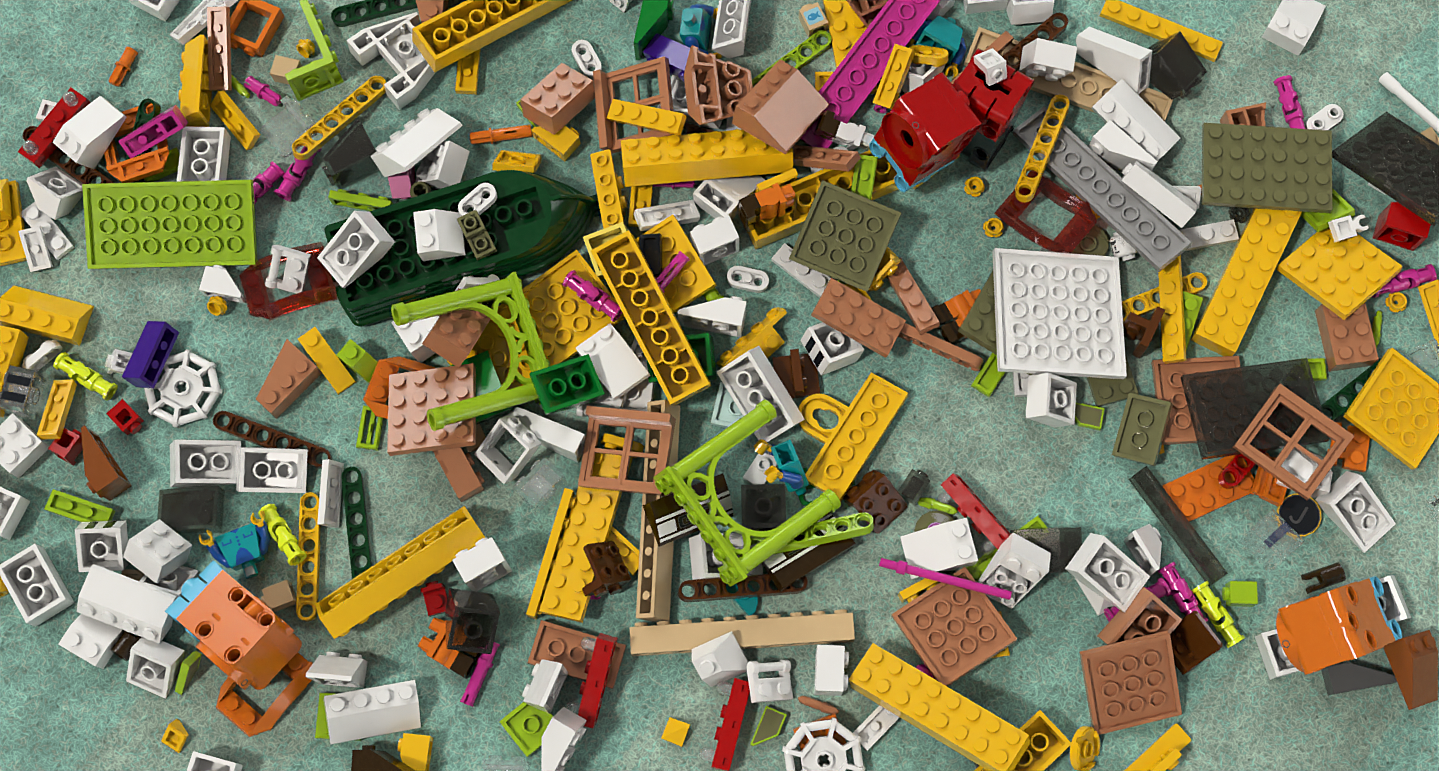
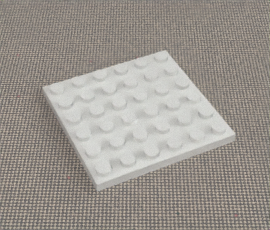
[993,248,1127,379]

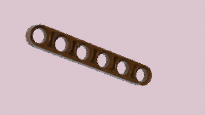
[1002,12,1068,72]
[22,126,114,184]
[213,411,332,469]
[678,574,808,602]

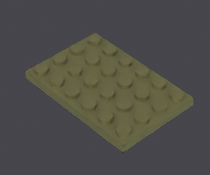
[1201,123,1332,213]

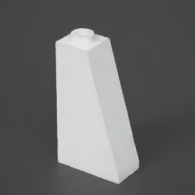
[1076,27,1152,94]
[1121,160,1197,228]
[509,406,586,463]

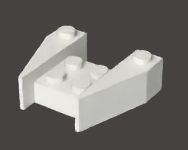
[347,12,436,110]

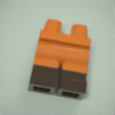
[738,183,796,232]
[931,289,981,345]
[418,617,487,679]

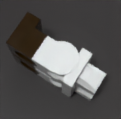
[814,110,875,150]

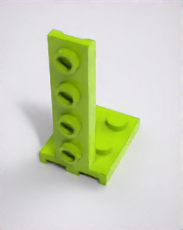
[285,0,344,101]

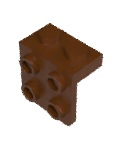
[843,470,907,534]
[582,541,632,597]
[1170,611,1223,675]

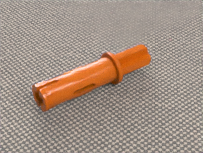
[469,124,532,145]

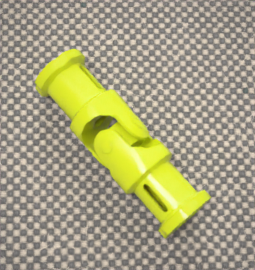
[53,352,118,401]
[258,504,307,566]
[1191,580,1245,648]

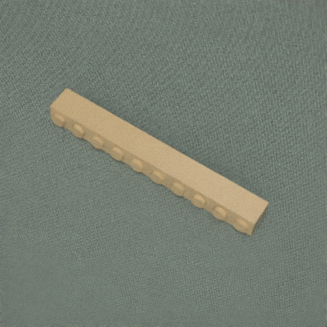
[636,400,680,622]
[630,609,855,656]

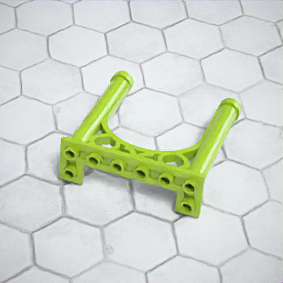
[391,272,551,431]
[653,399,841,587]

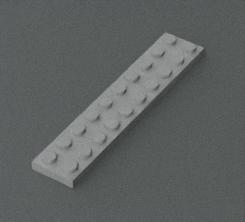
[1013,106,1192,272]

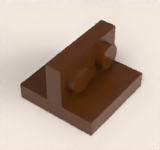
[1123,306,1165,359]
[772,349,820,399]

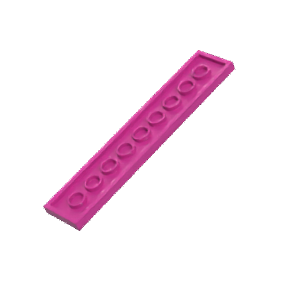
[800,0,941,148]

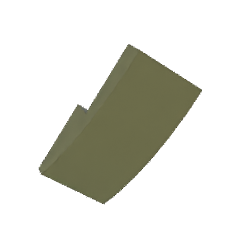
[457,209,497,260]

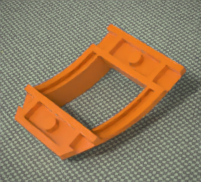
[104,104,169,183]
[363,356,435,419]
[216,653,313,737]

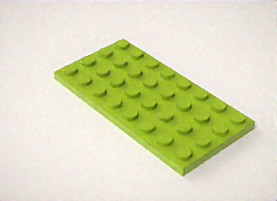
[82,180,257,269]

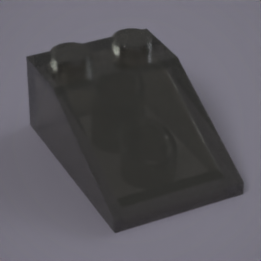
[157,486,225,534]
[1010,527,1082,574]

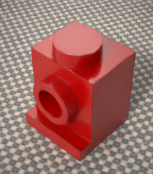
[106,399,144,435]
[48,428,83,466]

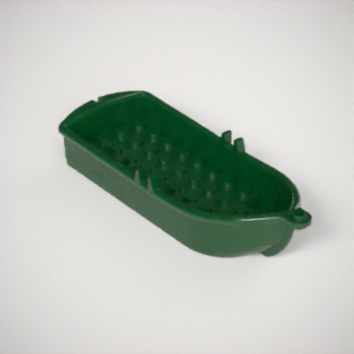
[324,170,601,327]

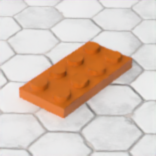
[1160,451,1254,526]

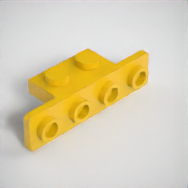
[590,149,628,229]
[717,307,787,368]
[1124,724,1191,771]

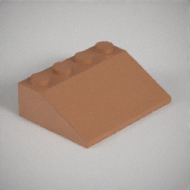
[732,60,829,155]

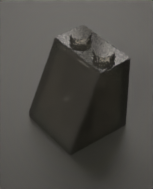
[1147,31,1207,100]
[322,119,380,189]
[445,588,500,654]

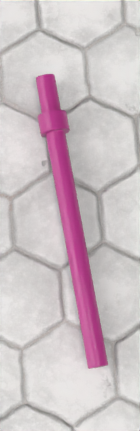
[879,558,1012,600]

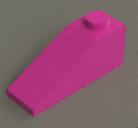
[118,105,188,159]

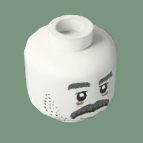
[1110,232,1137,261]

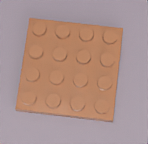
[1151,356,1248,445]
[387,363,476,456]
[891,567,1017,687]
[1079,631,1182,735]

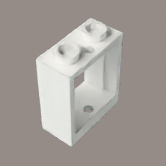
[474,413,541,484]

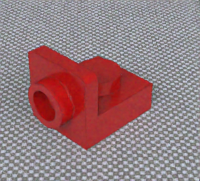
[421,581,451,617]

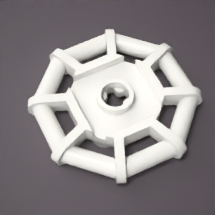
[144,349,223,428]
[782,717,866,771]

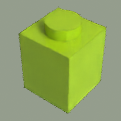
[1222,581,1258,607]

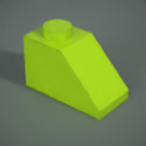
[336,339,377,383]

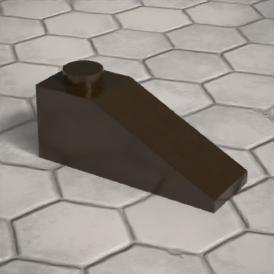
[351,745,415,771]

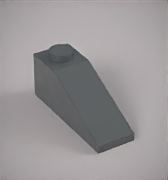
[1321,662,1397,696]

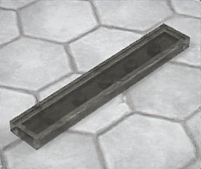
[1128,466,1228,586]

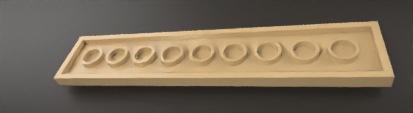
[964,27,1174,122]

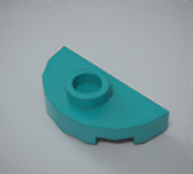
[726,584,758,616]

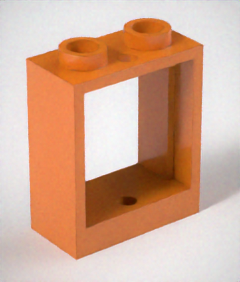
[230,0,285,57]

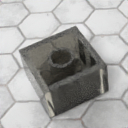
[741,484,786,531]

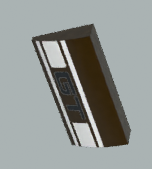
[642,473,733,547]
[761,512,856,592]

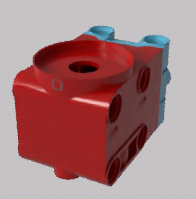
[869,72,983,193]

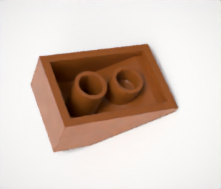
[81,425,132,501]
[1383,630,1438,710]

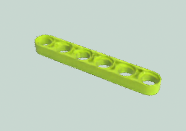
[752,30,832,86]
[749,512,874,555]

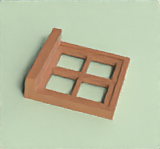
[593,56,674,154]
[1233,384,1354,500]
[578,406,676,496]

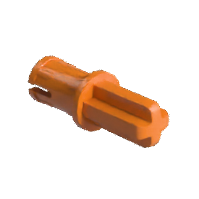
[109,47,138,87]

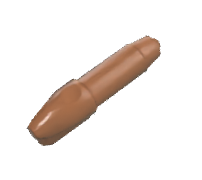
[798,695,839,714]

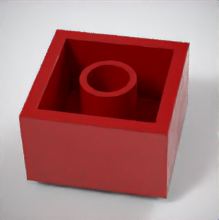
[1372,202,1433,251]

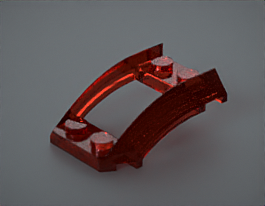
[994,170,1097,254]
[239,242,337,321]

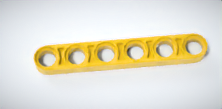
[292,76,386,160]
[1015,94,1070,202]
[1122,272,1207,322]
[296,492,321,622]

